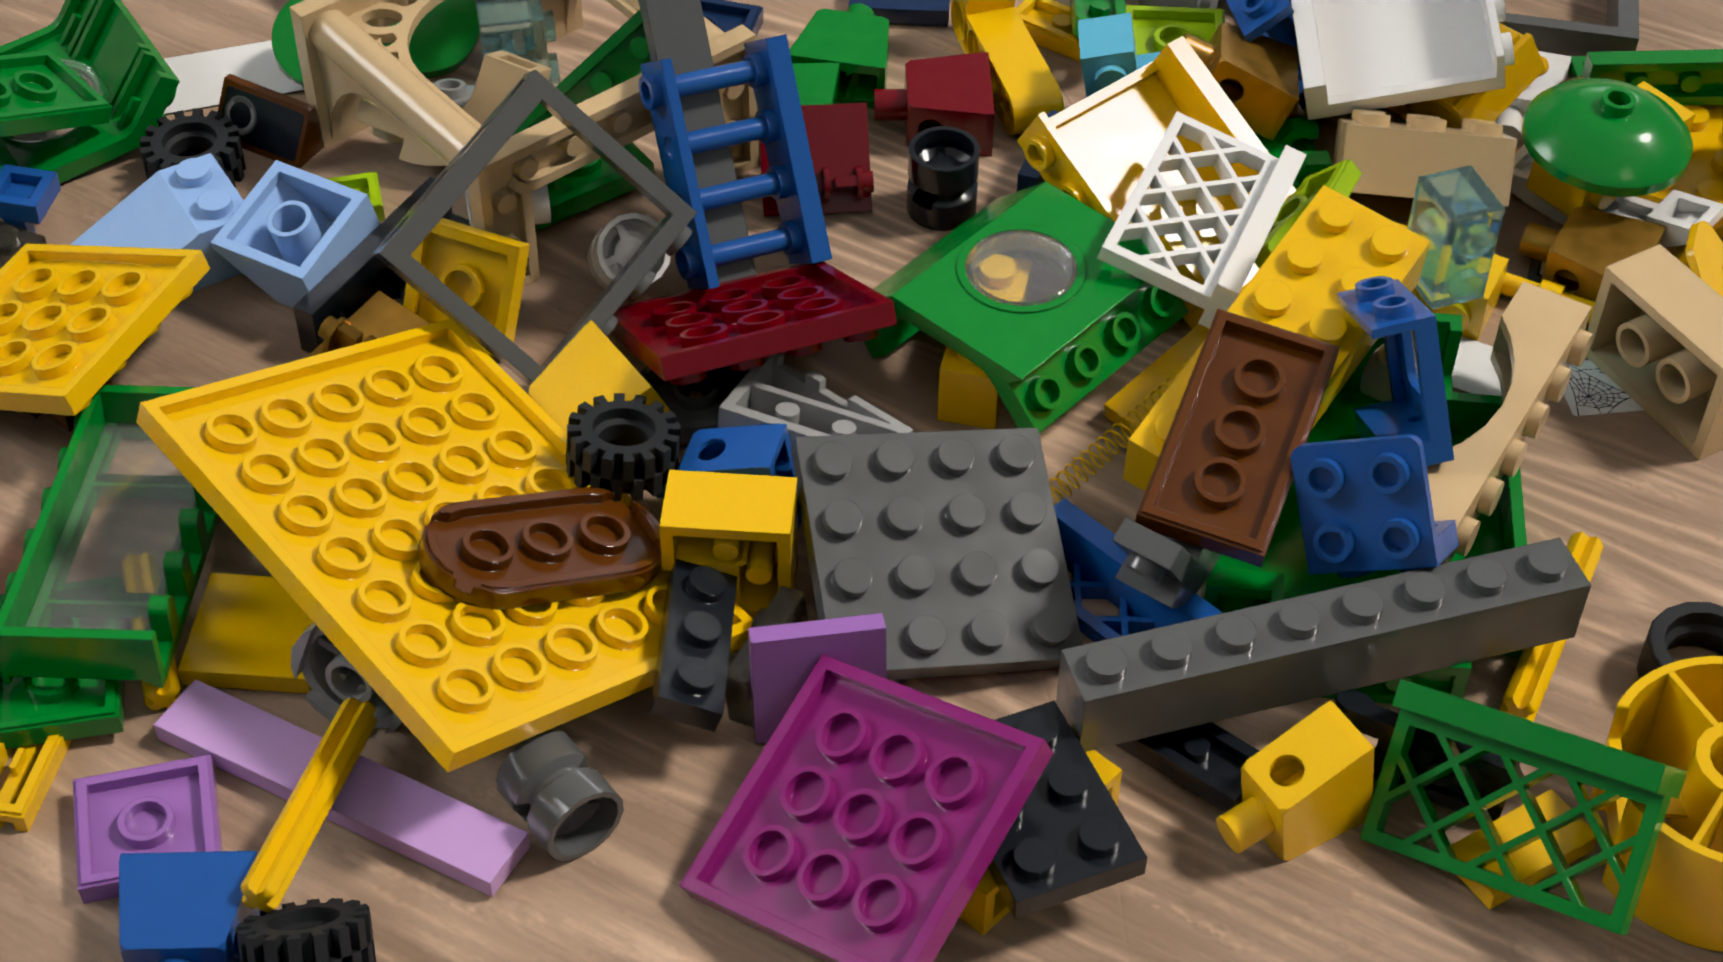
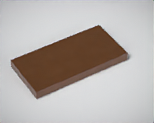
[1135,308,1340,567]

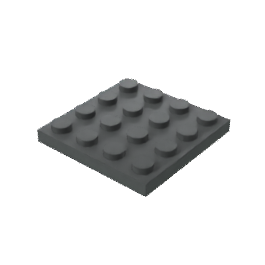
[791,428,1083,680]

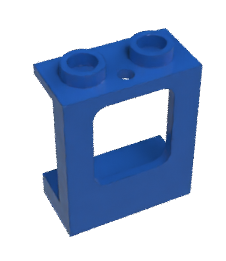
[1336,276,1454,466]

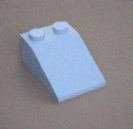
[70,153,244,292]

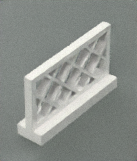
[1097,111,1307,329]

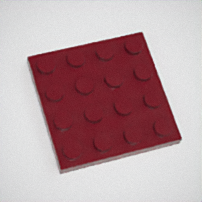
[610,261,897,385]

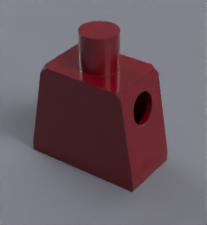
[874,52,995,156]

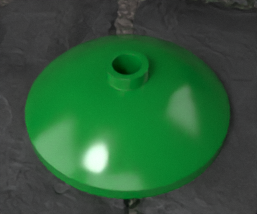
[1522,78,1693,197]

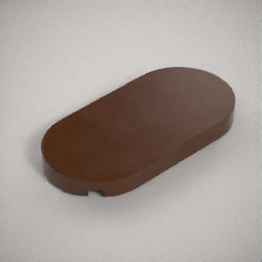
[417,487,662,609]

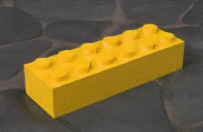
[1123,185,1431,491]

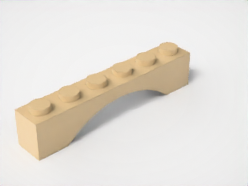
[1427,281,1594,564]

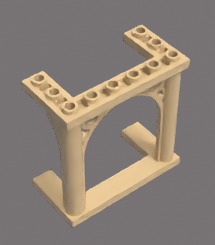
[290,0,759,287]

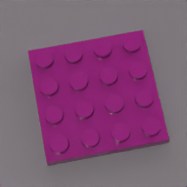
[679,654,1054,962]

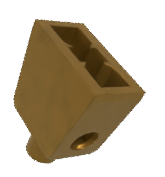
[1183,23,1299,141]
[1518,206,1666,302]

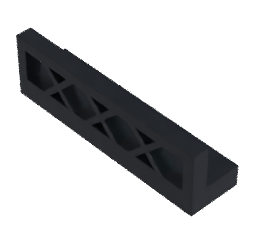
[293,177,470,353]

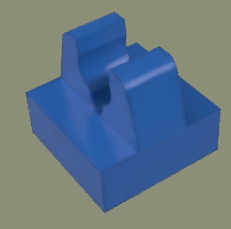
[0,164,61,237]

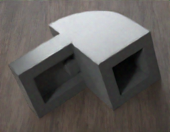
[1113,517,1221,609]

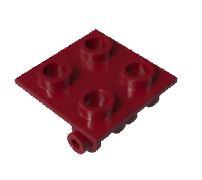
[759,103,874,217]

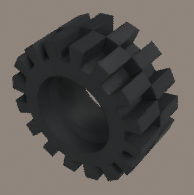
[140,109,246,188]
[566,393,681,502]
[236,898,376,962]

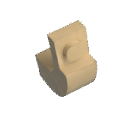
[355,50,552,166]

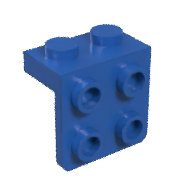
[1291,434,1459,578]

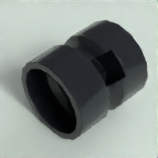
[907,126,980,231]

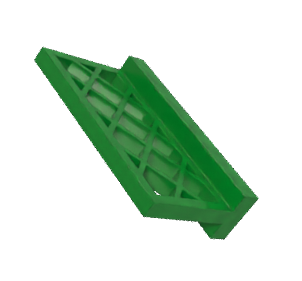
[1359,679,1687,936]

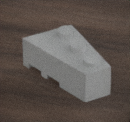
[718,353,913,446]

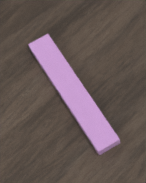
[153,679,531,897]

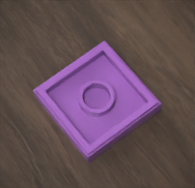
[748,613,887,744]
[73,754,223,904]

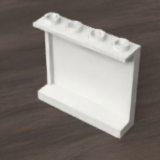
[1290,0,1515,120]

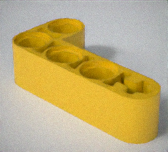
[951,0,1064,135]

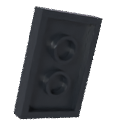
[988,700,1147,919]

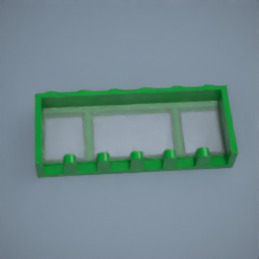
[0,385,220,688]

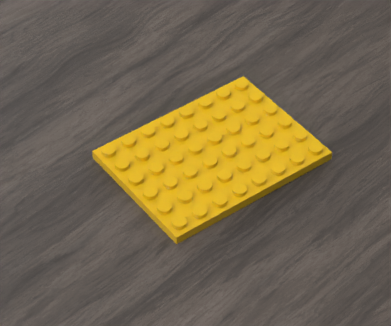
[136,319,759,773]

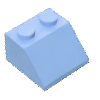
[210,160,380,308]

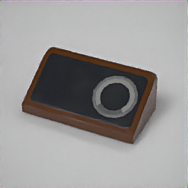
[218,74,322,168]

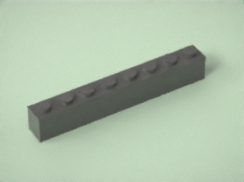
[1056,537,1591,752]

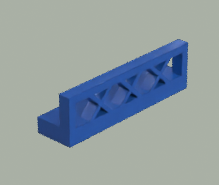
[1054,498,1222,642]

